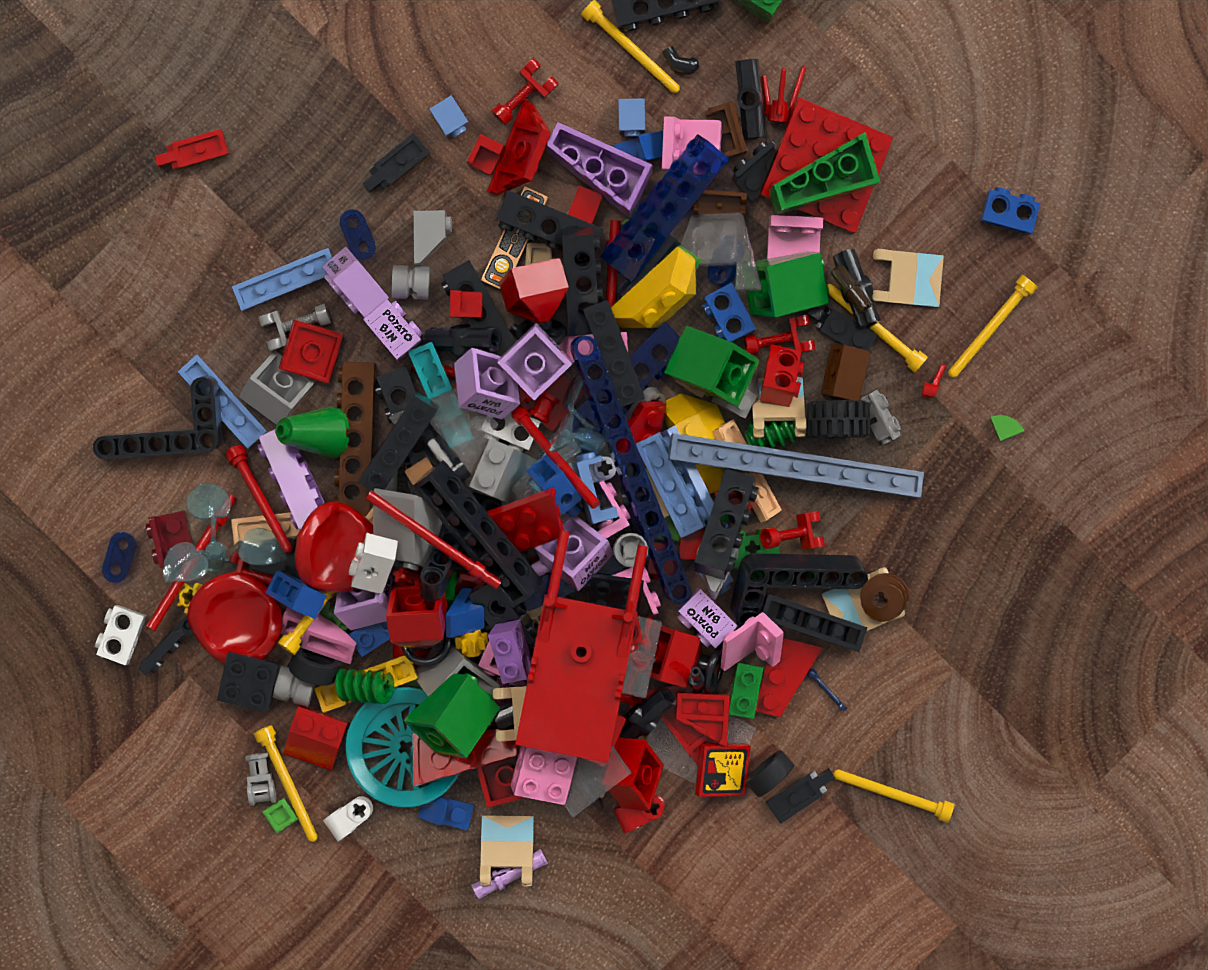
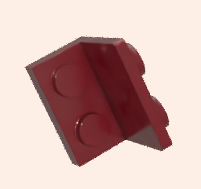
[146,510,194,569]

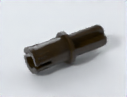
[831,265,873,314]

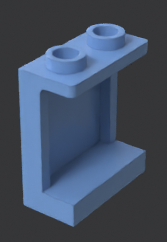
[571,452,619,524]

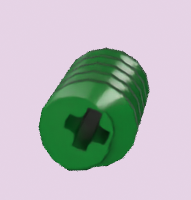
[743,421,801,449]
[335,669,394,704]

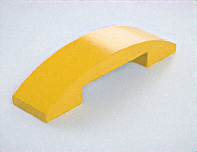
[314,655,418,713]

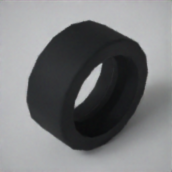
[289,645,341,686]
[745,750,794,797]

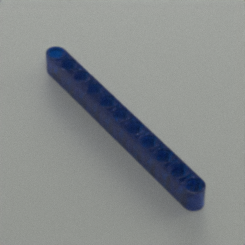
[570,336,692,604]

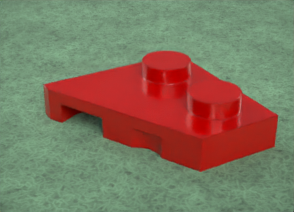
[676,692,730,746]

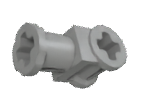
[245,752,276,806]

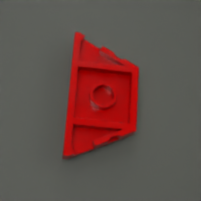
[487,100,551,196]
[487,487,564,552]
[642,684,729,765]

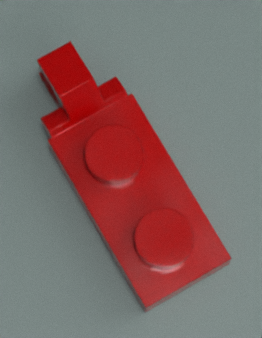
[155,129,229,169]

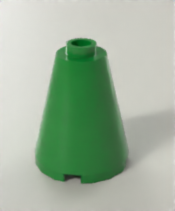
[275,407,350,459]

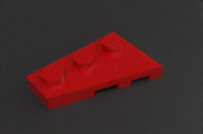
[756,638,823,717]

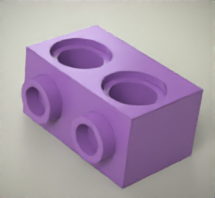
[488,620,532,684]

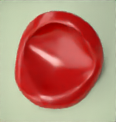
[295,501,373,592]
[187,572,283,664]

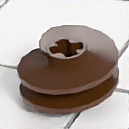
[860,573,909,622]

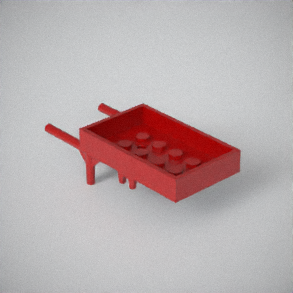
[515,530,648,763]

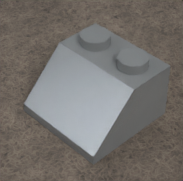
[413,210,452,266]
[238,350,316,425]

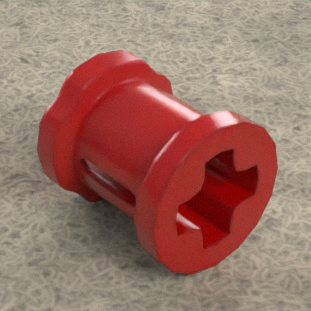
[528,392,560,423]

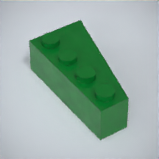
[769,132,880,215]

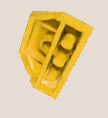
[611,246,696,328]
[664,393,726,494]

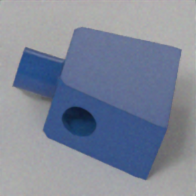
[526,455,582,517]

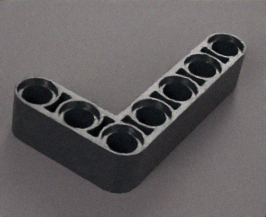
[92,375,223,459]
[419,491,509,602]
[730,553,868,628]

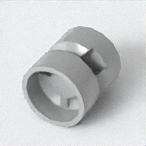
[392,265,430,300]
[613,533,648,567]
[273,666,315,708]

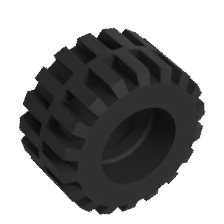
[805,400,871,438]

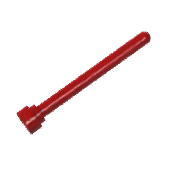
[225,445,293,554]

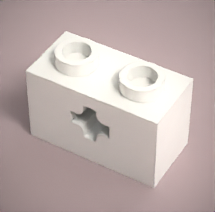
[349,533,398,594]

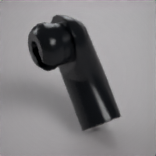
[662,46,700,75]

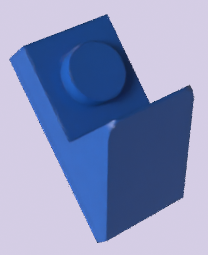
[613,130,663,162]
[446,587,485,638]
[418,796,474,830]

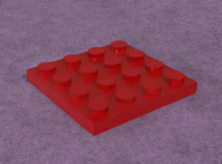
[759,97,893,233]

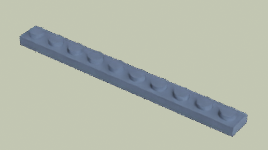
[668,433,924,499]

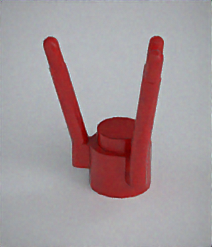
[762,66,806,123]

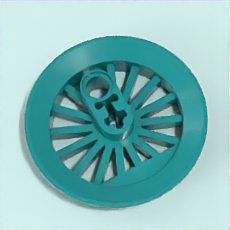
[346,687,460,807]

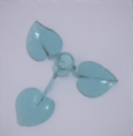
[538,367,606,460]
[163,483,286,583]

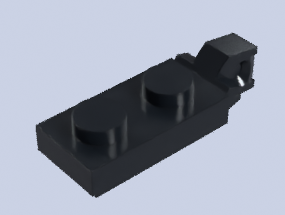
[363,133,430,193]
[807,306,877,351]
[139,615,193,675]
[766,768,835,824]

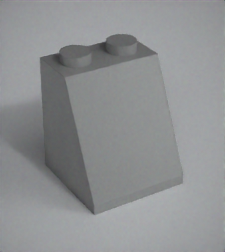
[469,438,538,503]
[373,488,442,572]
[415,636,500,696]

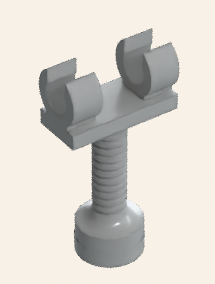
[258,304,331,351]

